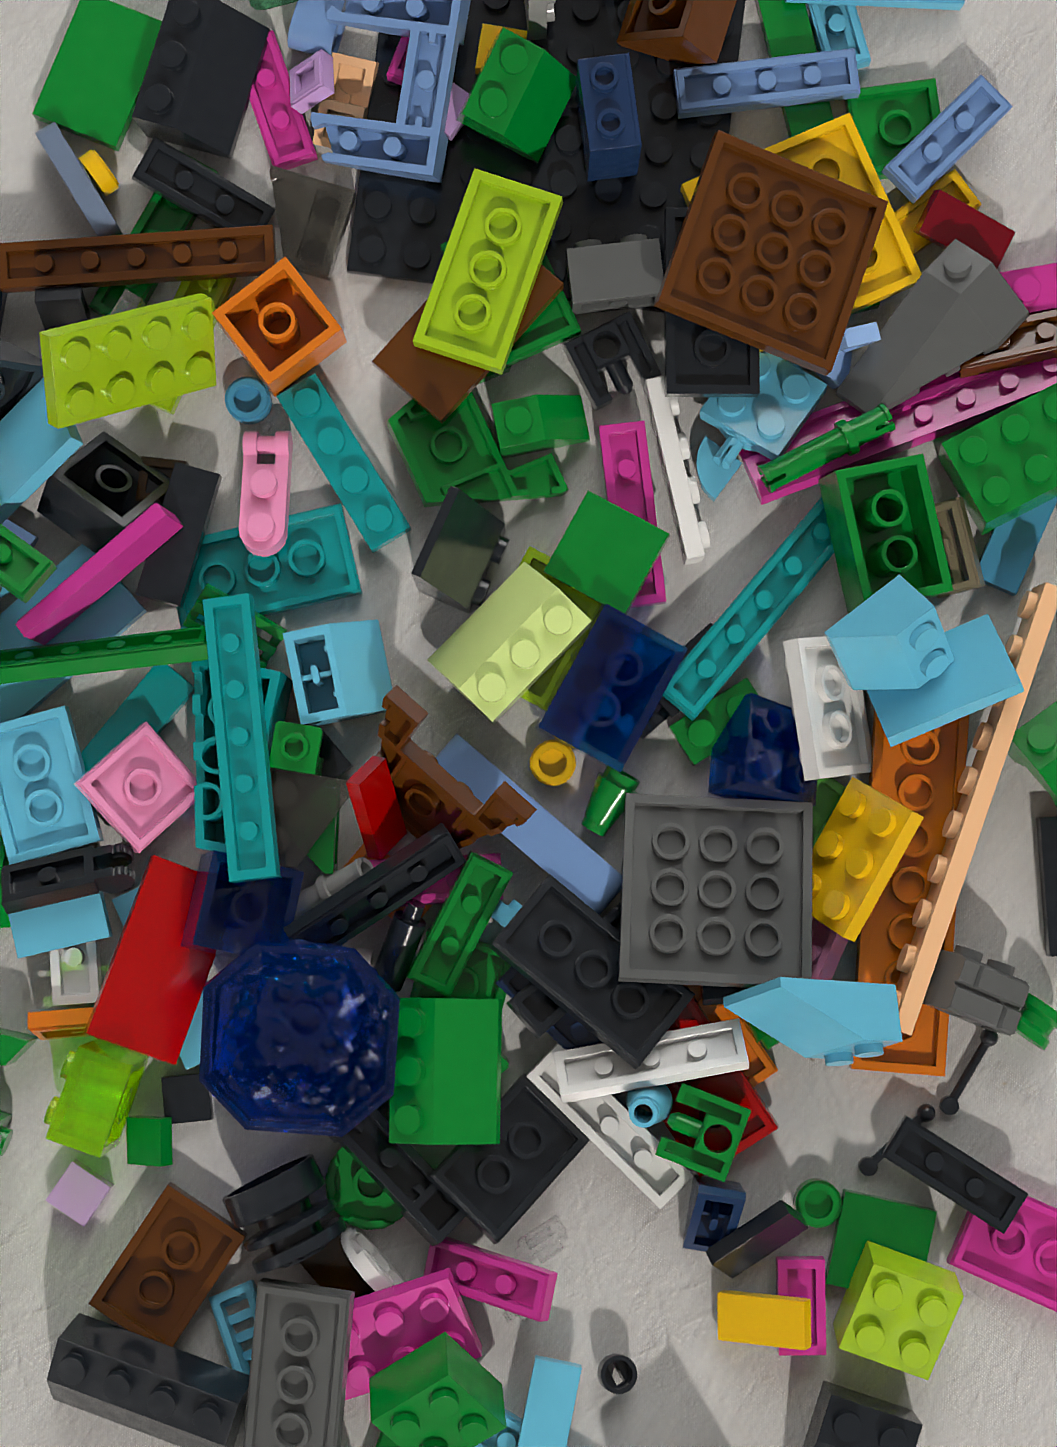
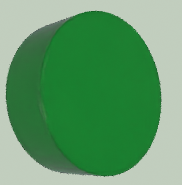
[793,1178,842,1228]

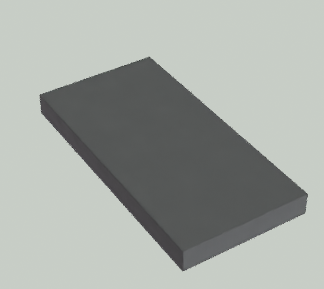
[243,1277,355,1447]

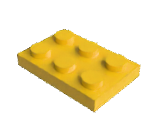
[812,777,924,942]

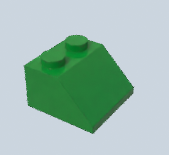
[456,27,576,163]

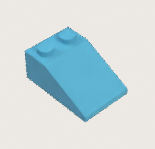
[723,977,902,1066]

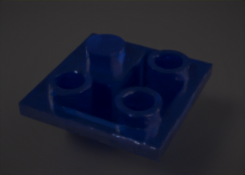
[708,693,817,807]

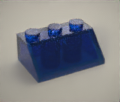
[535,604,688,772]

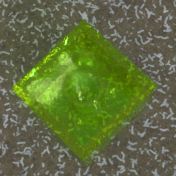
[44,1039,149,1158]

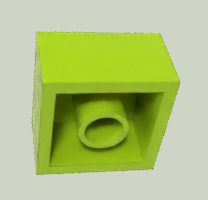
[833,1241,964,1380]

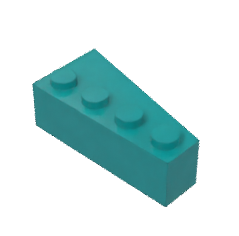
[191,660,293,856]

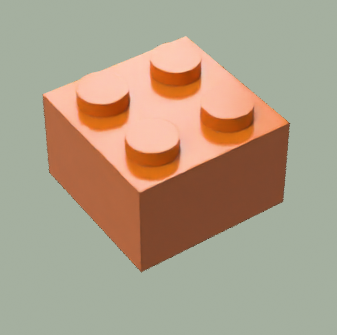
[212,256,347,397]

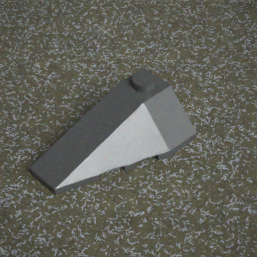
[836,239,1029,414]

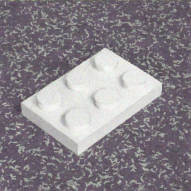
[783,637,872,781]

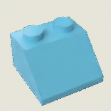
[824,574,955,690]

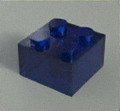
[181,850,304,966]

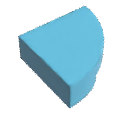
[696,436,742,502]

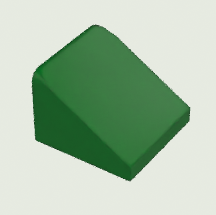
[0,1027,38,1066]

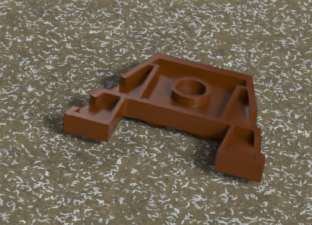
[375,685,537,849]

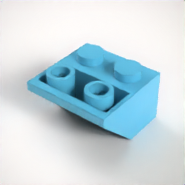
[283,619,393,727]

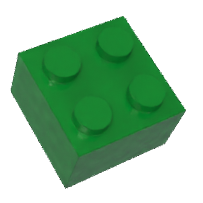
[369,1332,507,1447]

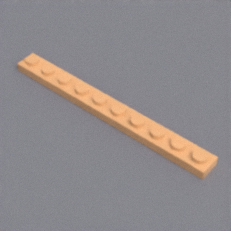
[896,582,1057,1035]

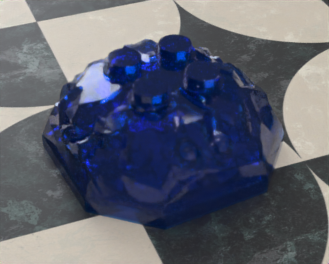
[199,939,401,1137]

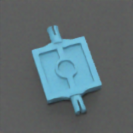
[700,351,827,469]

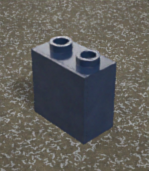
[576,53,642,181]

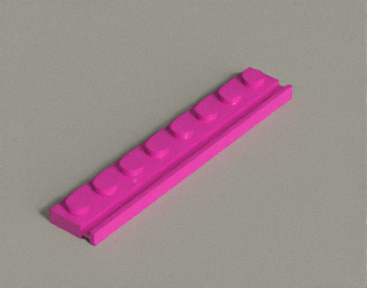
[738,358,1057,505]

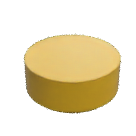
[78,149,119,197]
[530,740,576,786]

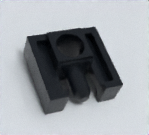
[563,311,662,411]

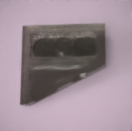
[269,165,356,281]
[270,767,350,868]

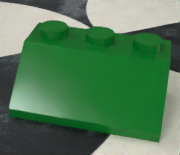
[389,998,502,1145]

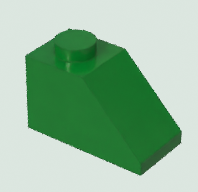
[491,394,590,459]

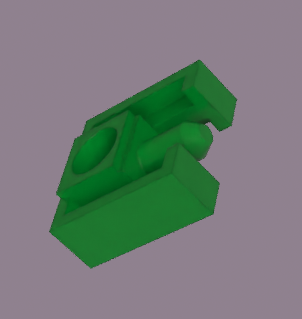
[655,1082,751,1182]

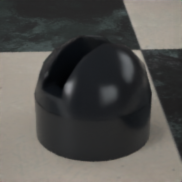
[597,1353,637,1394]

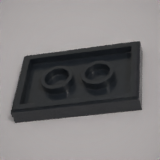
[427,1073,590,1244]

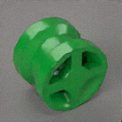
[1016,993,1057,1051]

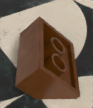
[617,0,737,65]

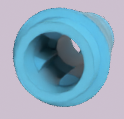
[626,1084,673,1128]

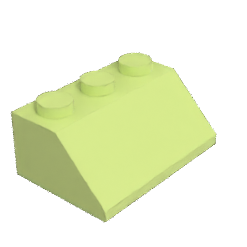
[427,561,592,725]

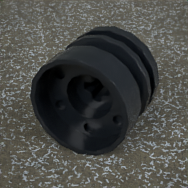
[222,1154,347,1274]

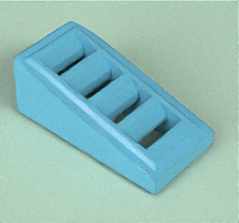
[209,1280,257,1375]

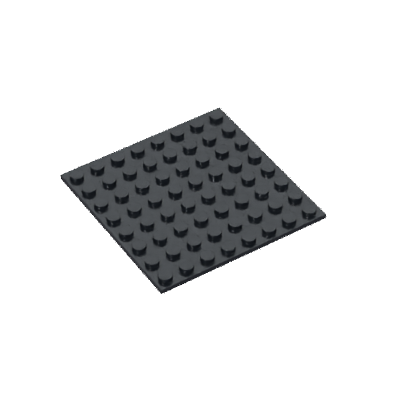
[347,0,746,313]

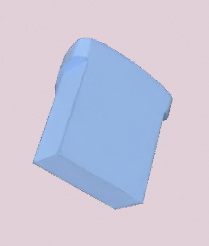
[816,322,881,389]

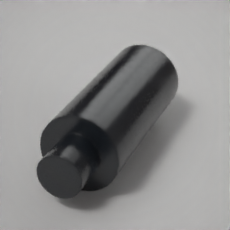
[370,899,426,992]

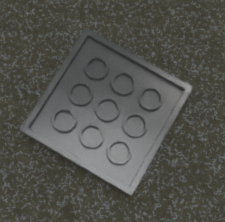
[618,793,813,988]

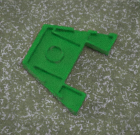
[387,366,569,507]

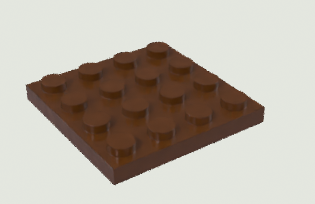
[654,130,888,376]

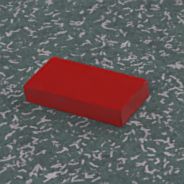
[346,756,407,860]

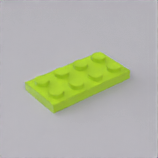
[413,168,563,375]
[39,293,217,429]

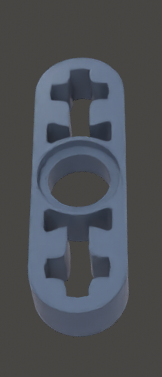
[35,121,123,236]

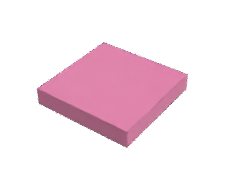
[74,721,197,853]

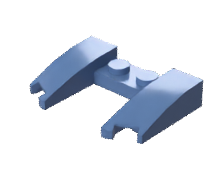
[310,0,471,183]

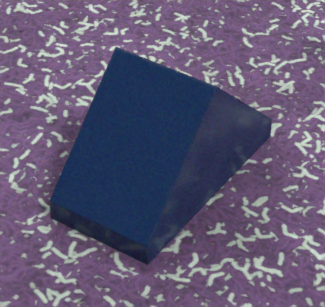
[682,1175,746,1252]

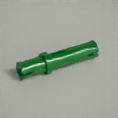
[757,403,896,493]

